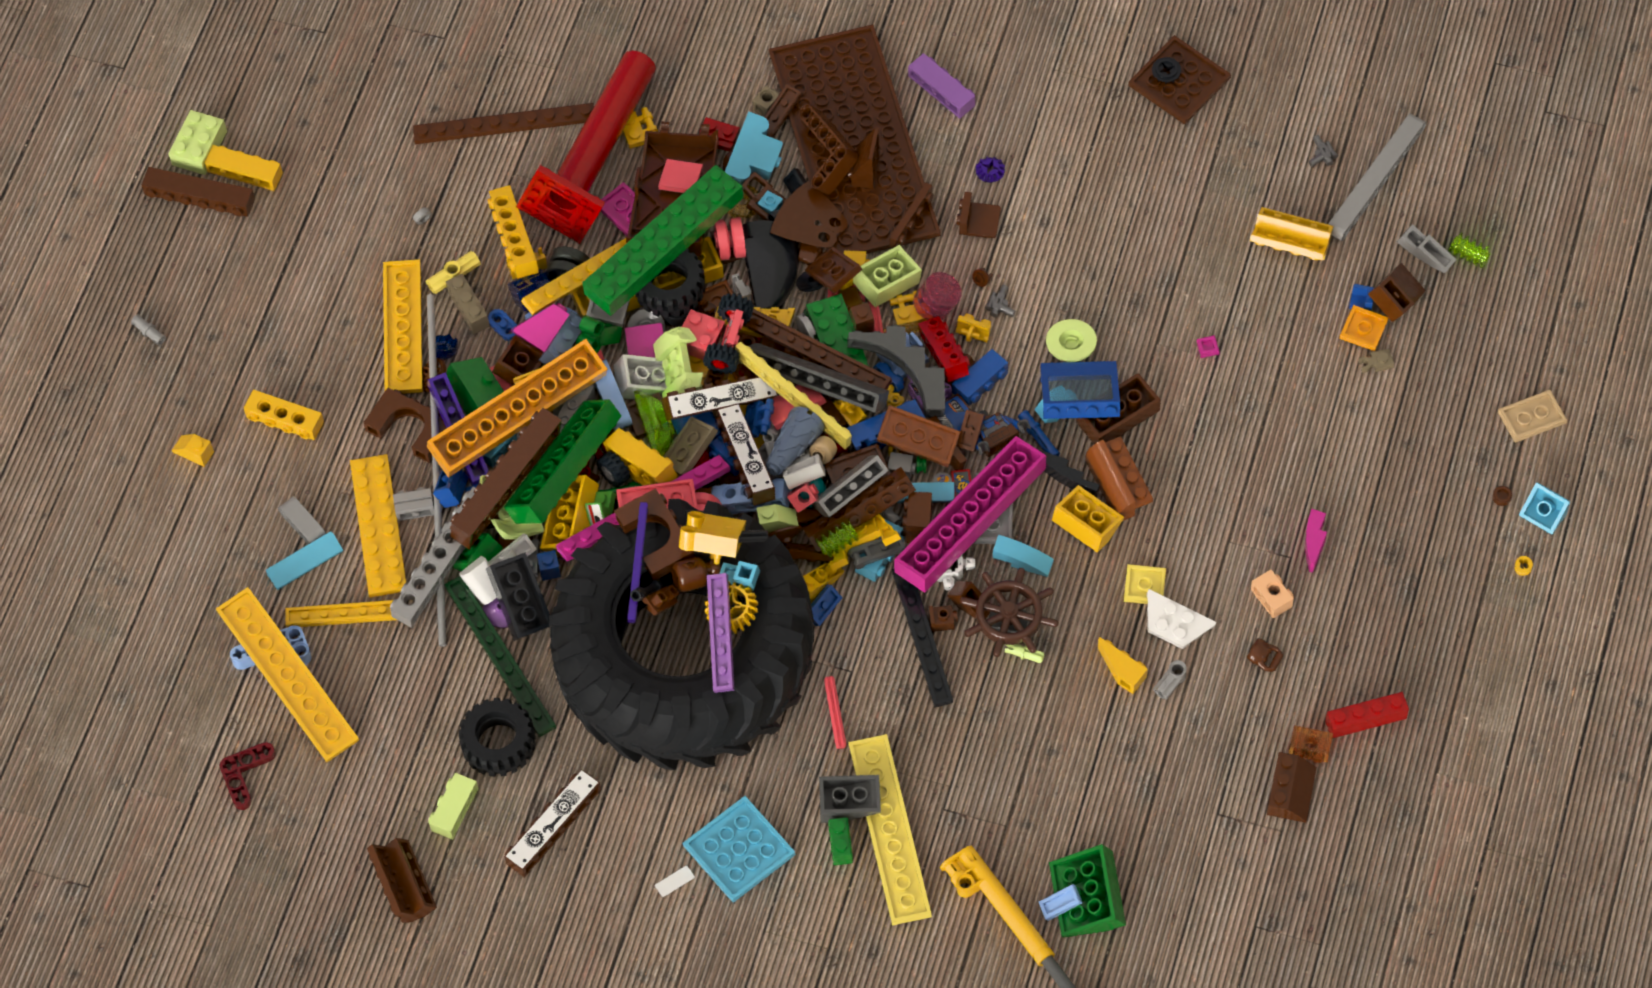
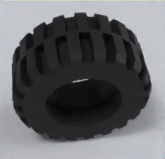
[635,248,705,318]
[459,698,536,777]

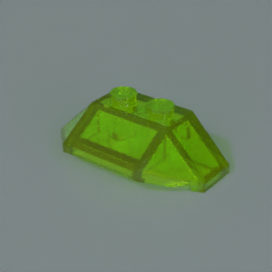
[634,390,675,457]

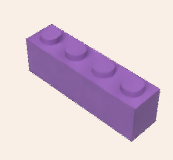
[908,53,975,119]

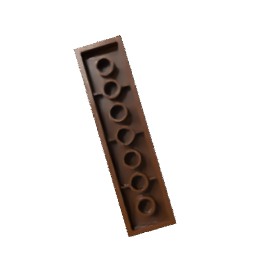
[450,408,562,549]

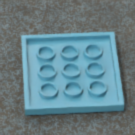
[683,796,796,903]

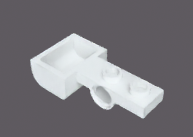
[783,446,826,490]
[459,533,537,605]

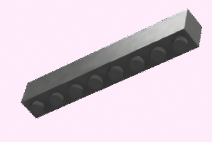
[748,343,889,413]

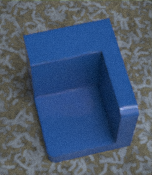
[1349,284,1374,311]

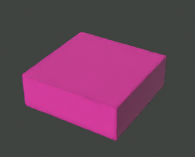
[1196,335,1219,358]

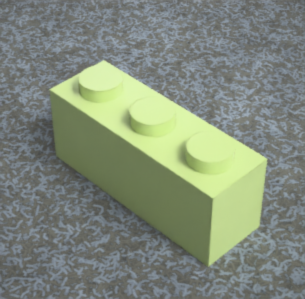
[428,773,479,840]

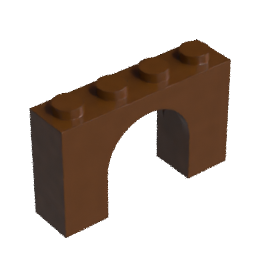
[363,388,446,463]
[614,488,695,580]

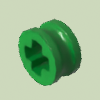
[917,456,926,473]

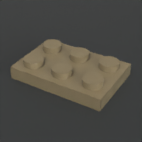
[663,416,718,476]

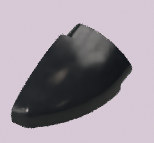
[742,220,799,309]

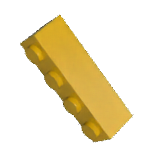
[204,145,283,191]

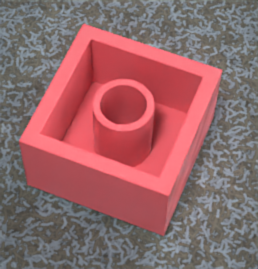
[682,309,726,360]

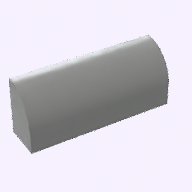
[812,455,889,517]

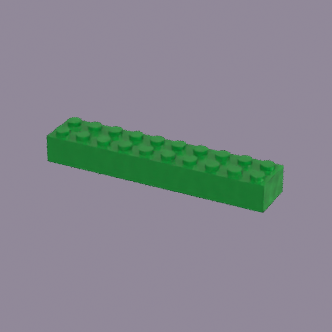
[582,165,743,316]

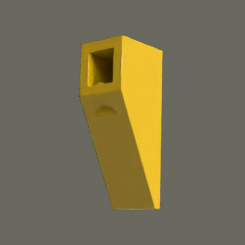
[803,562,845,603]
[1098,637,1148,694]

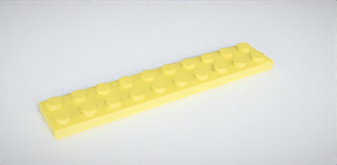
[848,734,932,926]

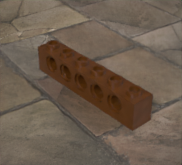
[803,467,916,552]

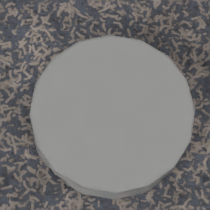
[795,313,818,341]

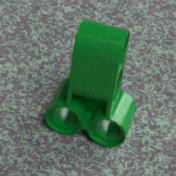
[576,315,624,353]

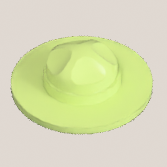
[1046,319,1097,362]

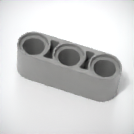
[278,496,326,544]

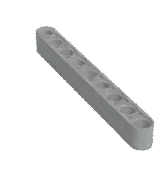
[1328,113,1427,241]

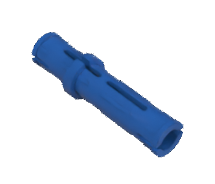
[1018,410,1060,456]

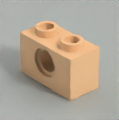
[1251,570,1294,618]

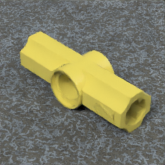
[426,251,481,294]

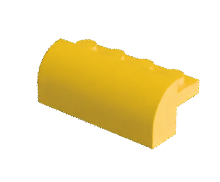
[1250,207,1334,260]

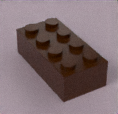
[1076,373,1161,444]

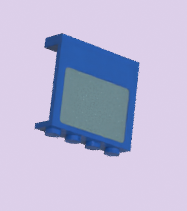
[1040,361,1120,419]

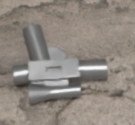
[1308,135,1339,167]
[985,285,1016,317]

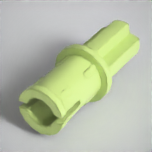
[1005,644,1044,663]

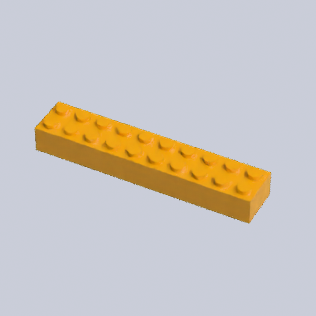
[427,339,608,478]

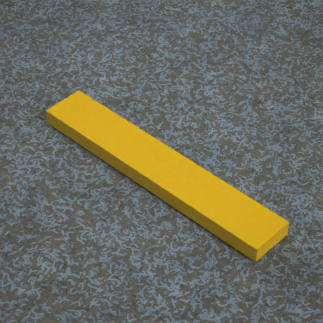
[285,600,396,628]

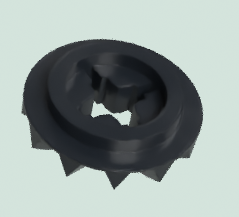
[1152,57,1181,84]

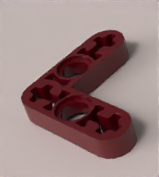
[219,742,276,810]

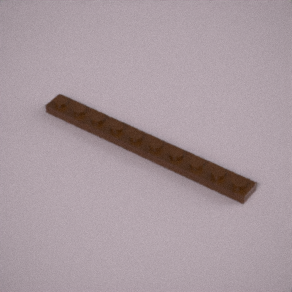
[413,103,594,144]
[743,309,892,390]

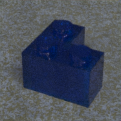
[507,269,549,312]

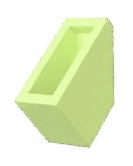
[756,504,799,533]

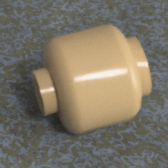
[809,436,837,464]

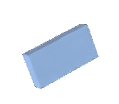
[1039,884,1082,921]

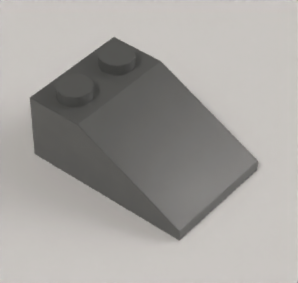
[819,775,881,823]

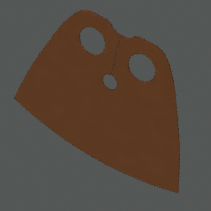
[770,181,848,248]

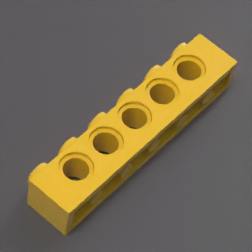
[487,185,539,279]

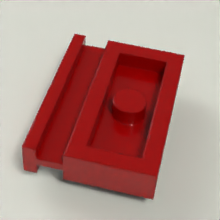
[699,117,740,152]

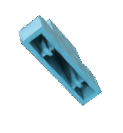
[725,111,783,185]

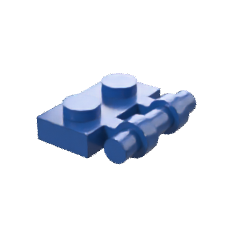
[745,398,775,438]

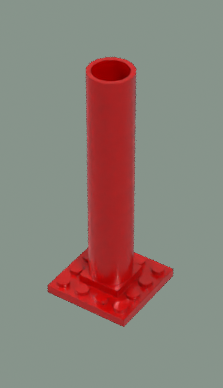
[516,50,656,244]

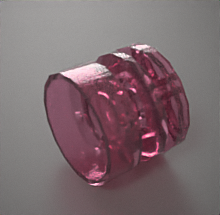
[913,272,962,320]

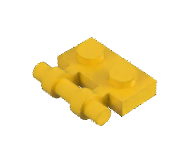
[623,107,658,149]
[889,290,934,327]

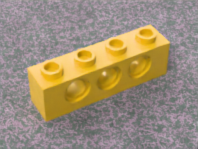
[244,389,324,440]

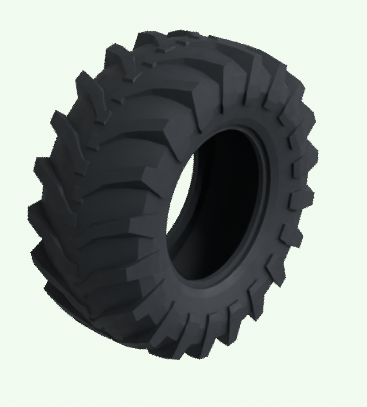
[549,499,814,770]

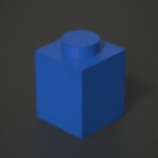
[537,550,561,581]

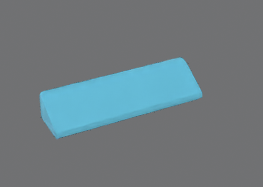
[266,531,343,590]

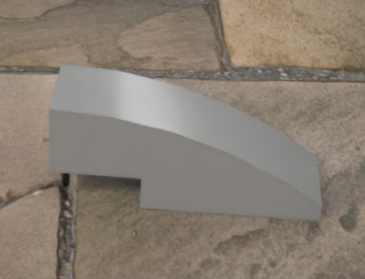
[1396,224,1457,273]

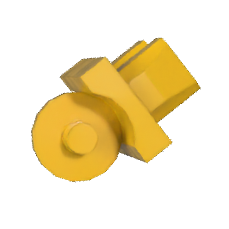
[956,313,991,343]
[833,400,868,426]

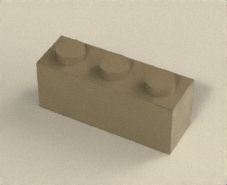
[446,274,490,335]

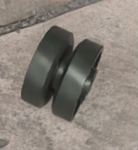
[545,246,590,282]

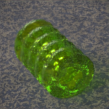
[1448,232,1491,269]
[815,520,859,558]

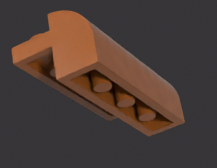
[1085,436,1153,520]

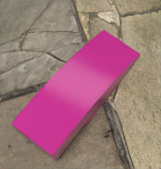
[1305,509,1327,573]

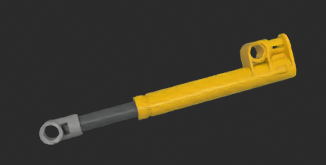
[940,845,1076,988]

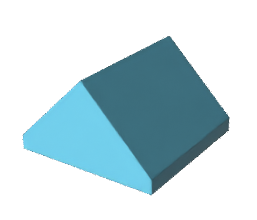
[1519,482,1571,535]

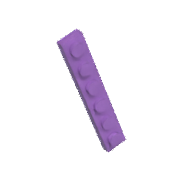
[707,573,735,693]

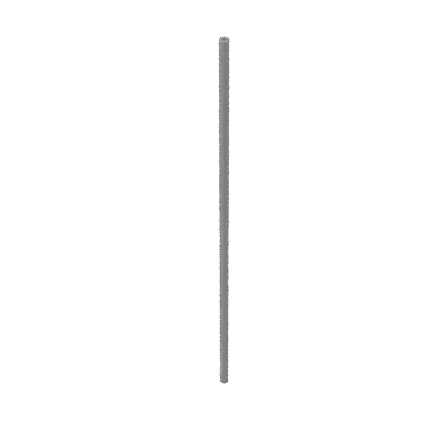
[427,294,446,647]

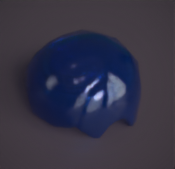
[436,334,458,360]

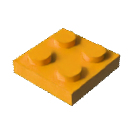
[1340,305,1389,351]

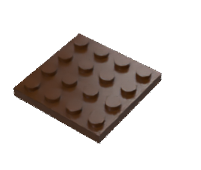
[1128,35,1231,125]

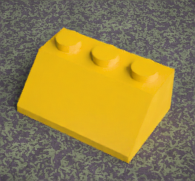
[1051,485,1124,552]

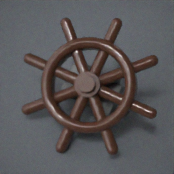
[960,568,1059,657]

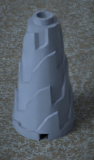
[766,406,824,476]

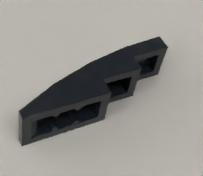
[1037,449,1100,498]

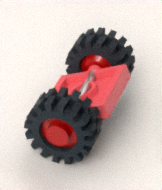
[703,293,754,374]

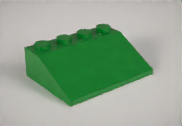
[1049,844,1126,938]

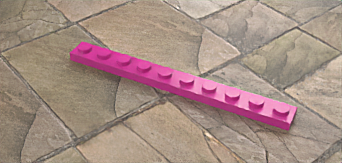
[556,455,730,561]

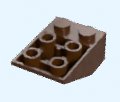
[1368,263,1426,322]

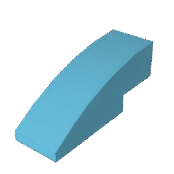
[993,535,1054,577]

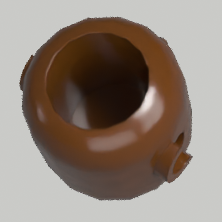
[671,557,721,592]

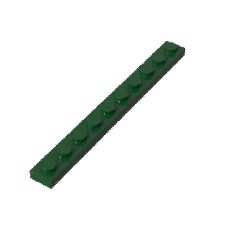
[444,576,556,737]

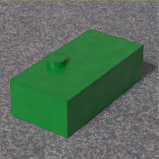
[446,357,504,415]

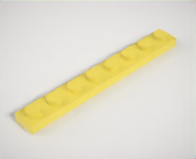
[735,342,852,449]

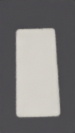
[655,866,695,897]

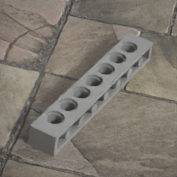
[390,487,475,628]

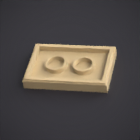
[1498,390,1567,443]

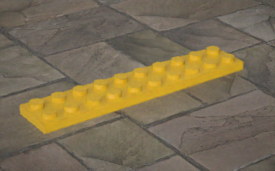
[216,587,359,763]

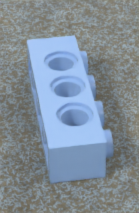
[712,478,791,514]

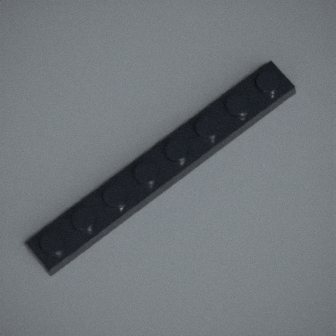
[892,568,953,708]

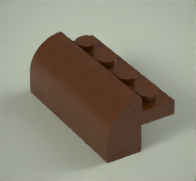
[367,838,437,923]

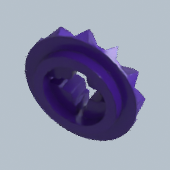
[976,156,1005,183]

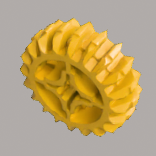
[705,581,758,634]

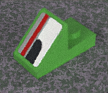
[585,491,616,526]

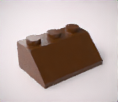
[1267,752,1317,823]

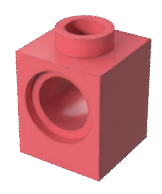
[787,482,819,513]

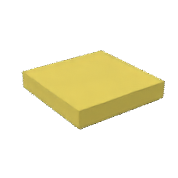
[1124,564,1166,604]

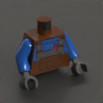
[976,410,1031,457]

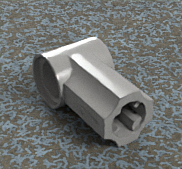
[1153,660,1186,700]

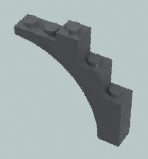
[847,325,945,417]

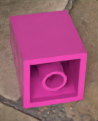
[511,303,570,352]

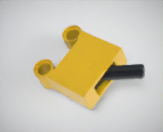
[679,511,768,564]

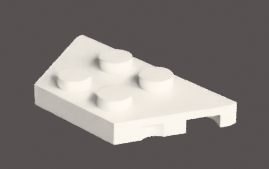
[1147,589,1217,649]

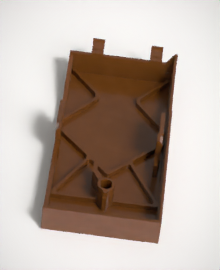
[626,121,719,257]

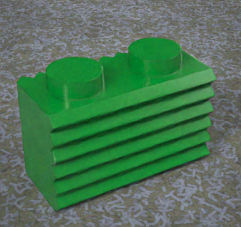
[828,818,853,866]

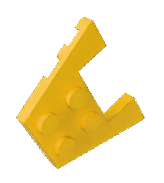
[830,514,901,571]

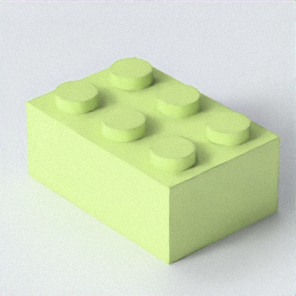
[168,110,227,175]
[853,245,922,307]

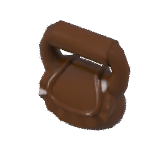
[1247,638,1283,672]

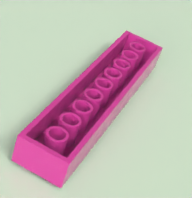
[894,436,1046,593]

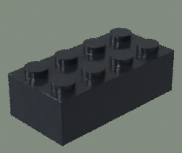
[486,552,551,641]

